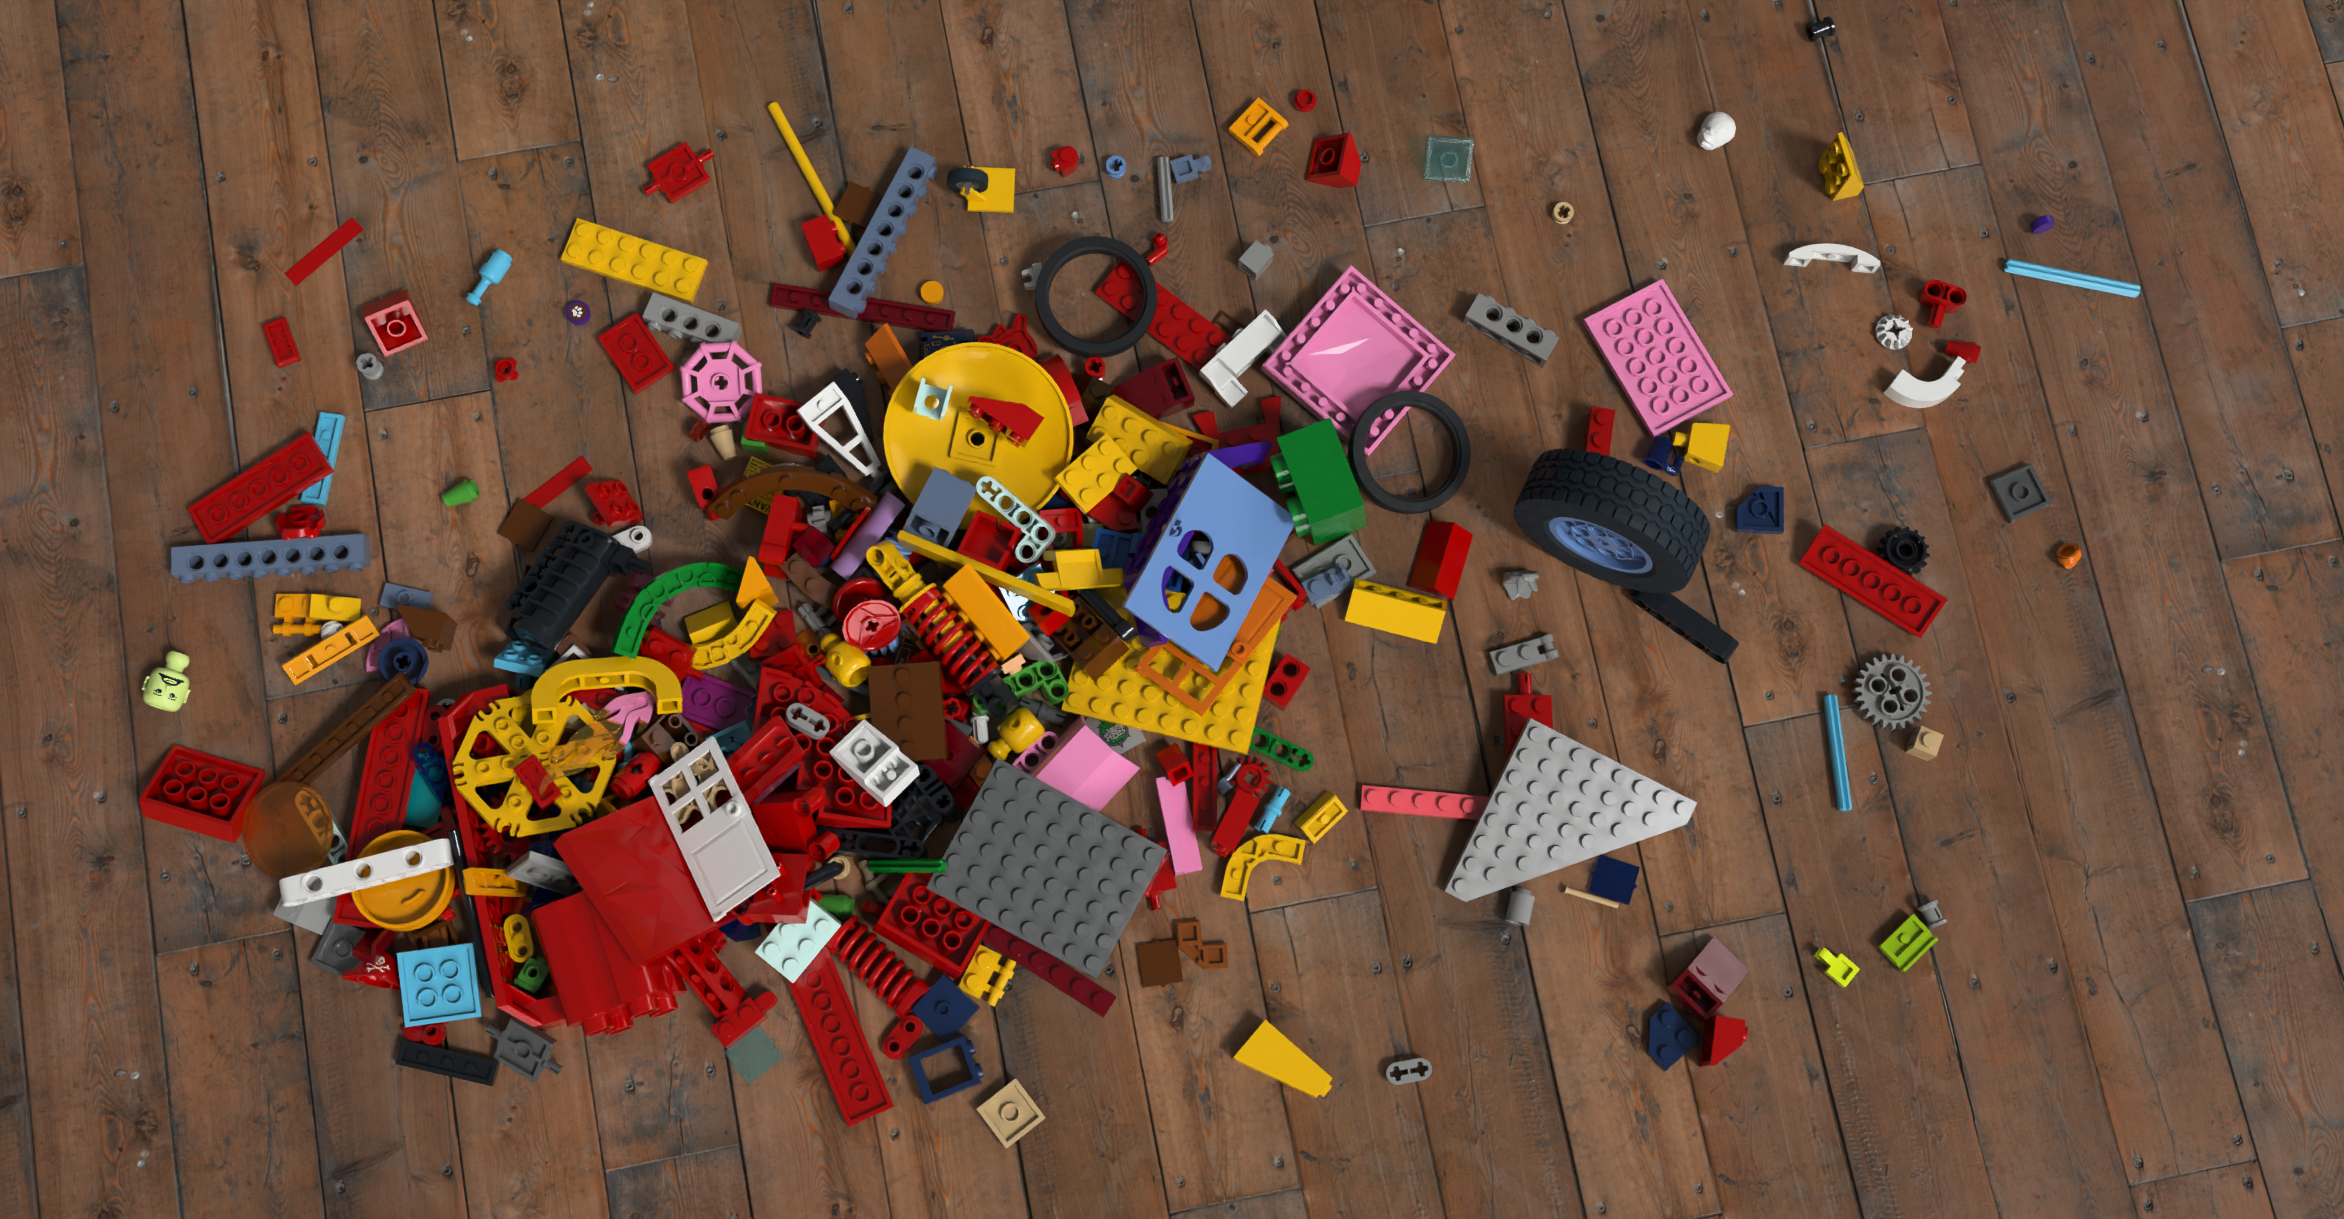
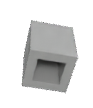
[1238,240,1274,281]

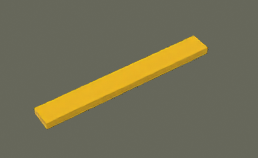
[896,530,1076,617]

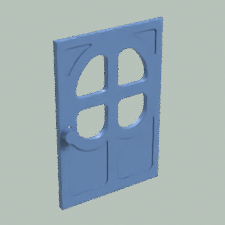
[1122,453,1294,672]

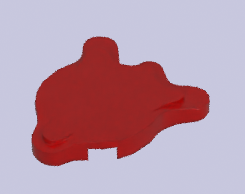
[976,314,1038,362]

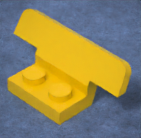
[1033,548,1123,591]

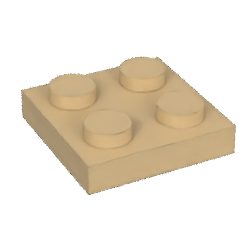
[977,1078,1046,1149]

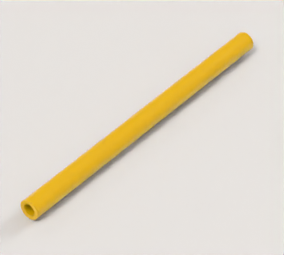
[768,102,856,259]

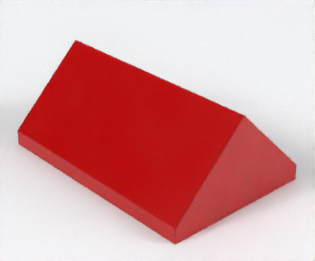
[1409,521,1473,601]

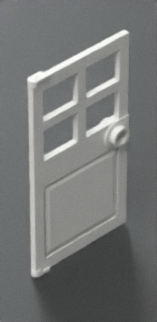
[648,737,781,922]

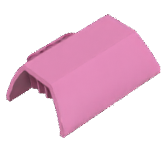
[1012,715,1140,812]

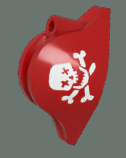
[341,952,401,991]

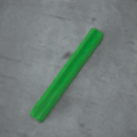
[868,858,947,873]

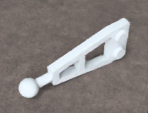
[796,382,897,497]

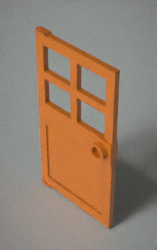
[1134,554,1297,716]

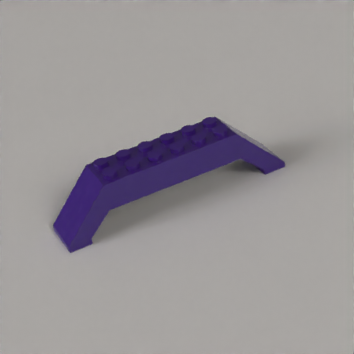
[1123,440,1273,648]

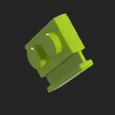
[1878,914,1939,973]

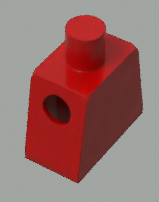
[687,464,722,522]

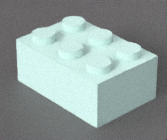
[755,898,842,983]

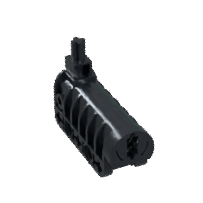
[505,521,652,658]

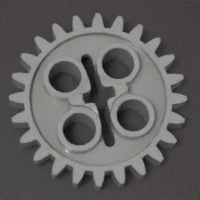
[1852,654,1932,731]

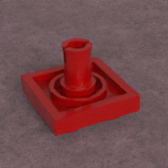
[584,480,644,527]

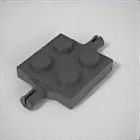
[485,1016,563,1083]

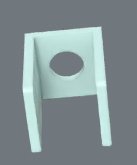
[912,377,953,421]

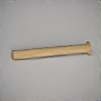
[1564,885,1619,908]

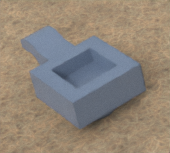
[1170,154,1212,185]

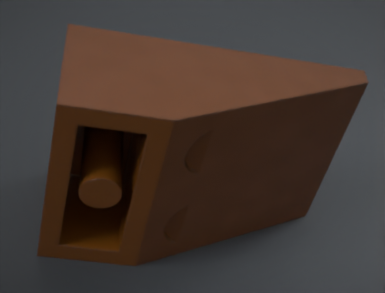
[1051,596,1130,682]

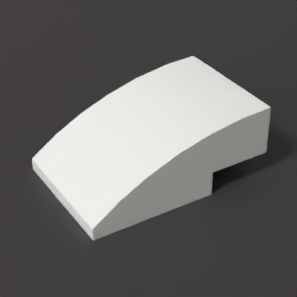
[829,719,920,808]

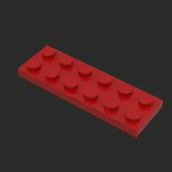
[1095,261,1232,372]
[187,432,334,545]
[1799,524,1947,639]

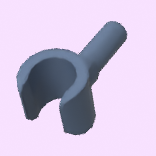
[1217,762,1241,795]

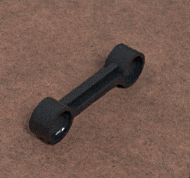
[1074,588,1138,644]

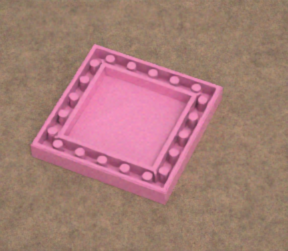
[1260,265,1456,459]

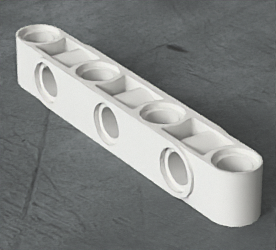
[279,839,454,907]

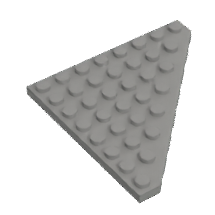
[1443,718,1697,902]

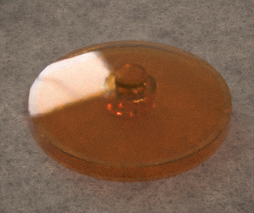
[243,781,333,879]

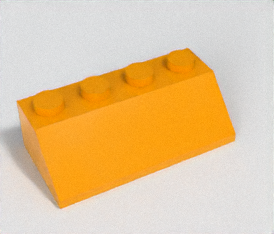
[939,563,1030,664]

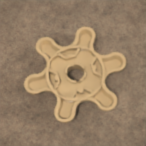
[662,742,736,824]

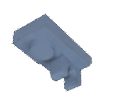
[1301,564,1353,605]

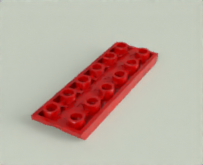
[687,715,806,826]

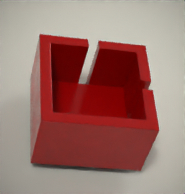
[957,510,1022,572]

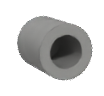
[1505,888,1535,926]

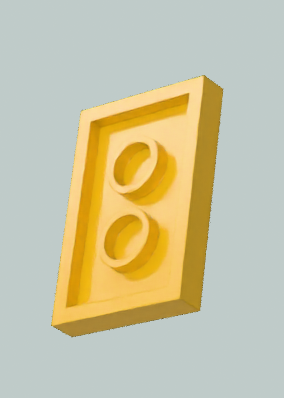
[1054,433,1137,515]

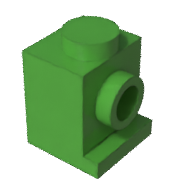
[513,955,551,996]

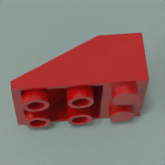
[966,396,1044,447]

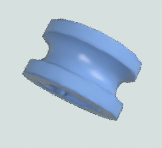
[1106,155,1126,179]

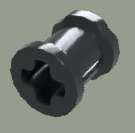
[1806,16,1835,42]
[792,308,822,339]

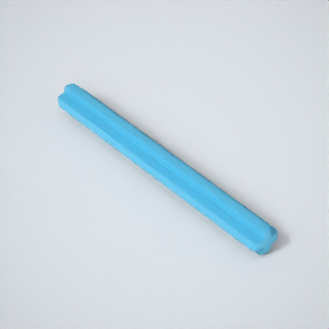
[2004,259,2140,298]

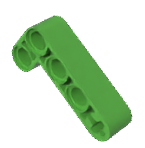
[970,661,1069,715]

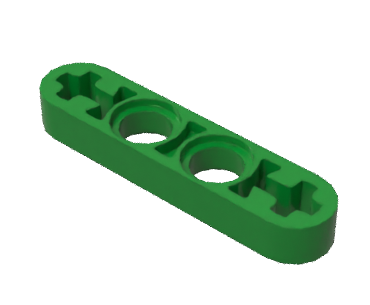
[1249,726,1314,773]

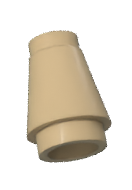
[710,425,737,461]

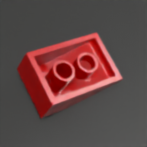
[744,393,825,459]

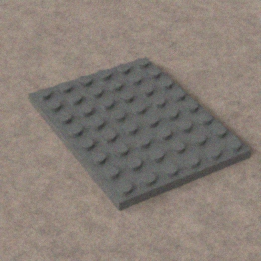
[925,757,1168,979]

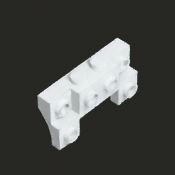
[1199,309,1288,409]

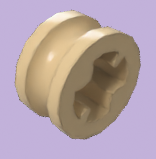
[1552,202,1574,224]

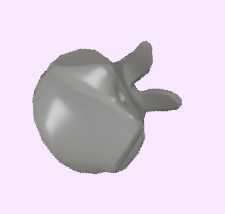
[1502,570,1539,601]

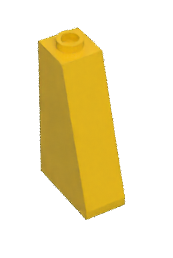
[1232,1019,1333,1098]

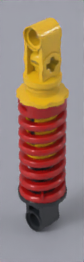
[866,540,1018,718]

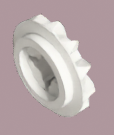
[1875,313,1913,350]

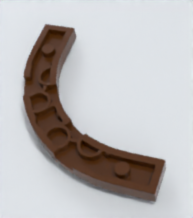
[707,465,876,520]
[779,551,947,610]

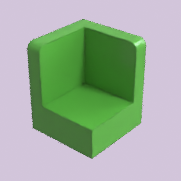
[741,422,769,455]

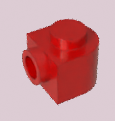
[1050,146,1078,178]

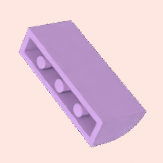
[830,491,907,581]

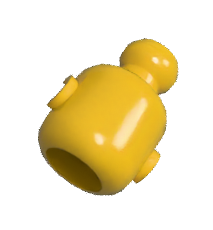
[820,633,872,687]
[987,707,1045,761]

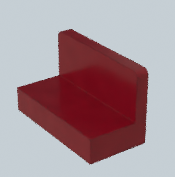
[352,928,400,965]

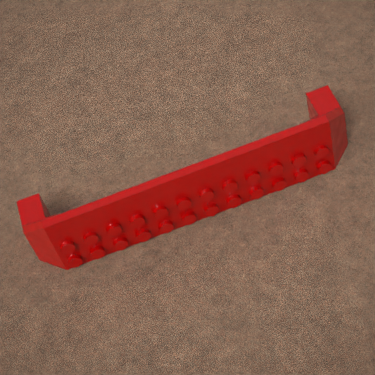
[438,684,566,1030]

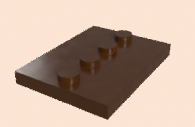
[868,661,948,761]

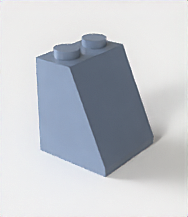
[902,467,977,548]

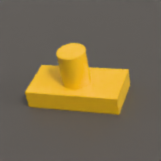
[309,594,361,623]

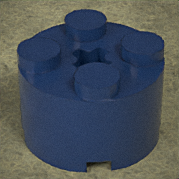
[378,638,429,685]

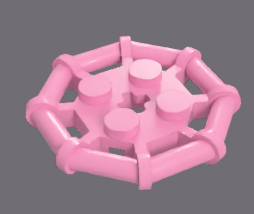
[679,340,763,425]

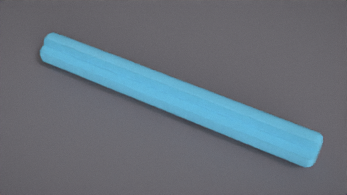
[1823,694,1852,811]

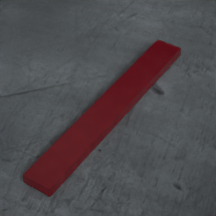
[769,283,956,332]

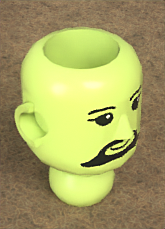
[142,651,191,712]

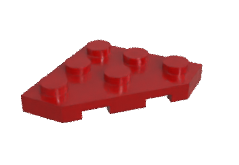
[1059,487,1138,533]

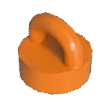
[2056,543,2082,569]

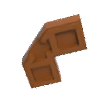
[1176,921,1228,970]

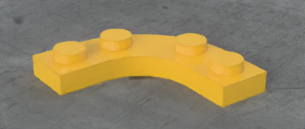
[1220,834,1306,902]

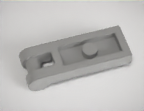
[1489,634,1559,676]

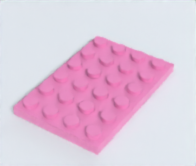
[1583,279,1733,438]

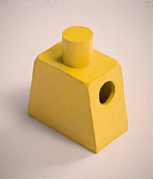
[1672,423,1730,473]

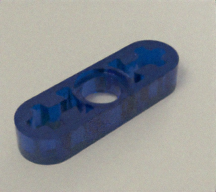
[410,742,455,806]

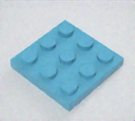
[397,942,482,1027]

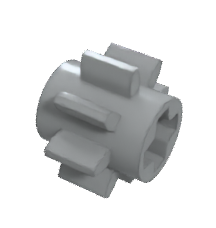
[807,505,832,535]

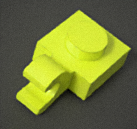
[1813,947,1860,988]

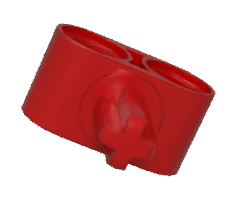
[1918,279,1967,329]

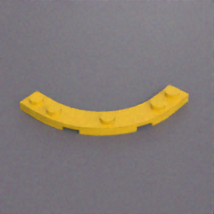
[637,598,777,670]

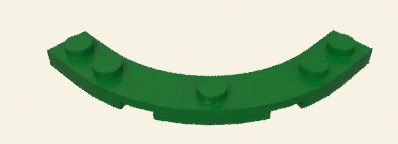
[610,562,745,659]

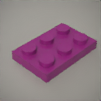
[680,674,756,737]

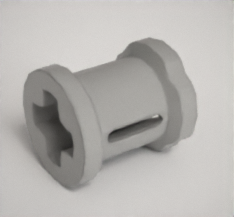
[356,353,384,380]
[1917,899,1948,930]

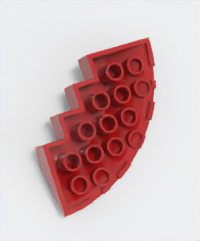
[750,666,892,828]

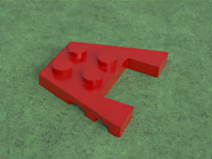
[1192,396,1281,476]

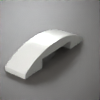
[1783,243,1880,273]

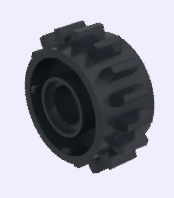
[1876,527,1930,576]

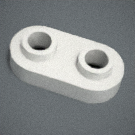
[612,526,652,554]

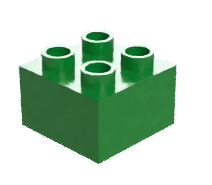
[1269,418,1368,546]

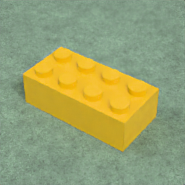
[1086,395,1194,485]

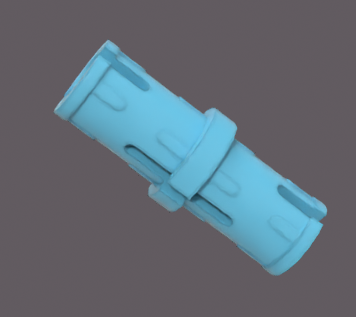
[1254,786,1291,835]

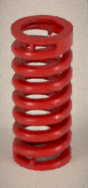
[825,915,931,1019]

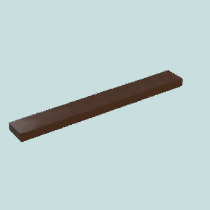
[256,672,417,816]

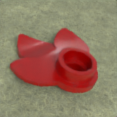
[402,1021,449,1046]

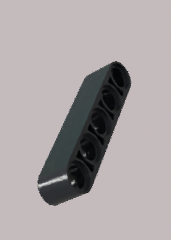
[1630,590,1739,664]

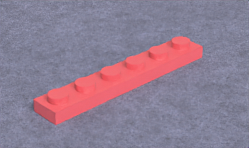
[1360,785,1489,821]

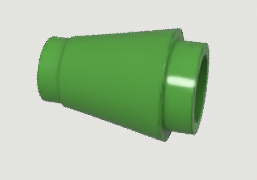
[442,479,480,507]
[817,894,855,919]

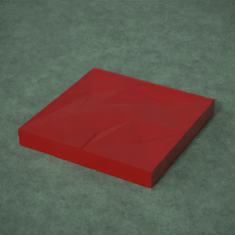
[553,792,747,969]

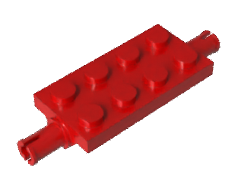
[1503,673,1553,762]

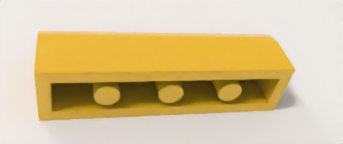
[1345,578,1447,644]

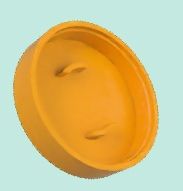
[351,830,455,931]

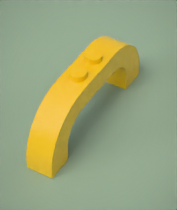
[531,656,682,724]

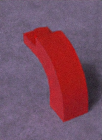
[1036,353,1089,427]

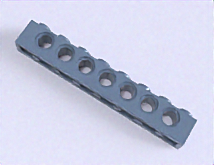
[828,147,938,319]
[171,534,371,583]

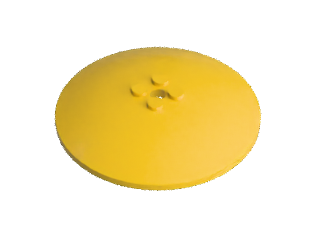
[883,342,1073,530]

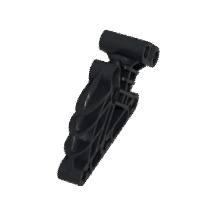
[812,764,962,859]

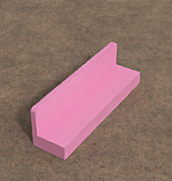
[1155,777,1203,876]

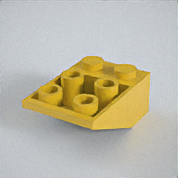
[1818,132,1864,201]

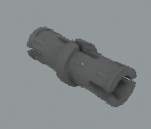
[1018,696,1067,728]

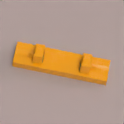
[282,614,380,686]
[462,867,529,897]

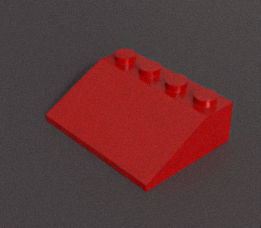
[138,744,266,843]
[872,873,991,980]

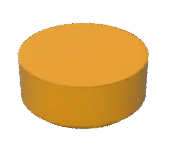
[921,281,944,305]

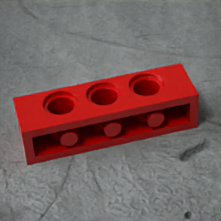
[665,937,746,1019]

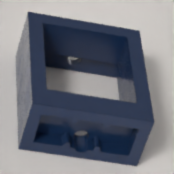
[908,1036,985,1105]

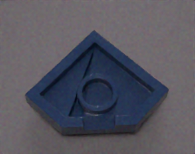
[1735,486,1784,534]
[1647,1002,1701,1072]

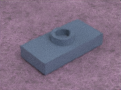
[379,583,434,611]

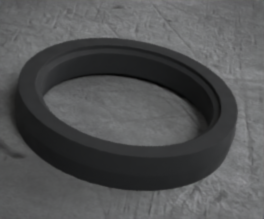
[1035,236,1157,358]
[1348,391,1471,514]

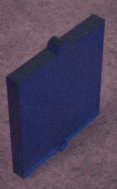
[1588,855,1640,905]

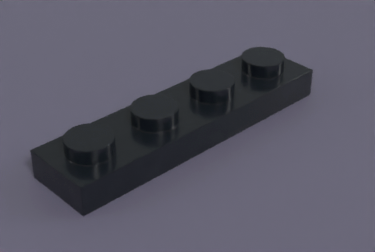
[396,1040,500,1087]

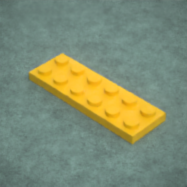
[561,218,708,304]

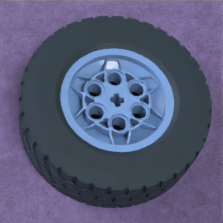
[1514,448,1710,594]

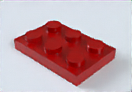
[597,312,676,395]

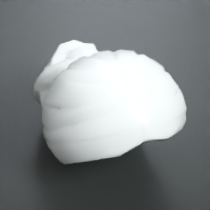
[1697,112,1736,150]

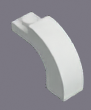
[1883,356,1966,408]

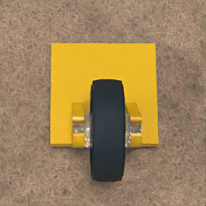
[947,166,1015,213]

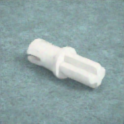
[970,697,989,744]

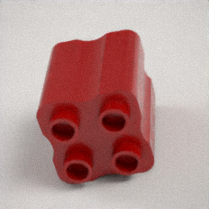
[531,890,687,1037]

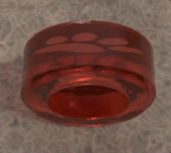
[689,418,709,443]

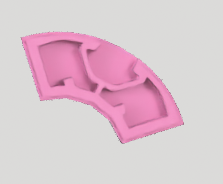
[366,618,413,673]

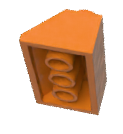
[864,323,913,400]

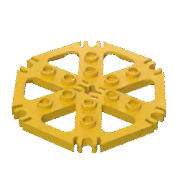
[453,694,616,837]

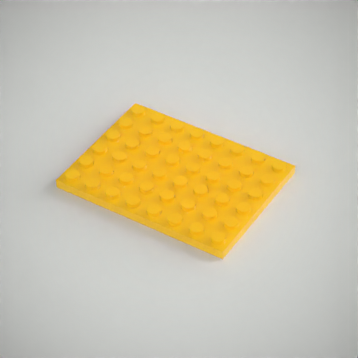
[1061,582,1282,755]

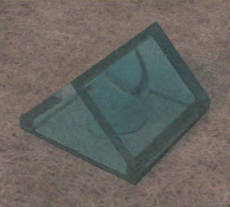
[1424,136,1474,182]

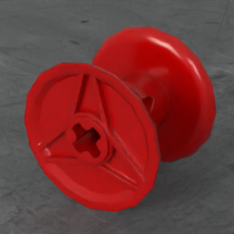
[832,577,901,652]

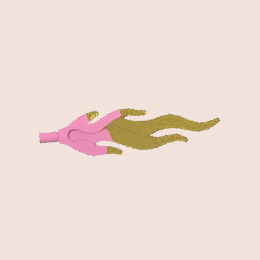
[539,690,656,794]

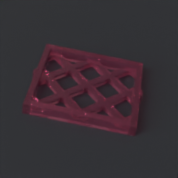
[753,762,801,806]

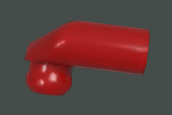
[1145,232,1168,267]

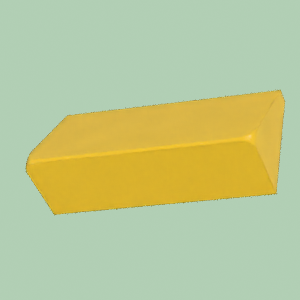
[1294,791,1348,844]

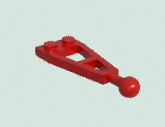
[1036,507,1083,600]

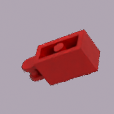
[710,991,777,1049]

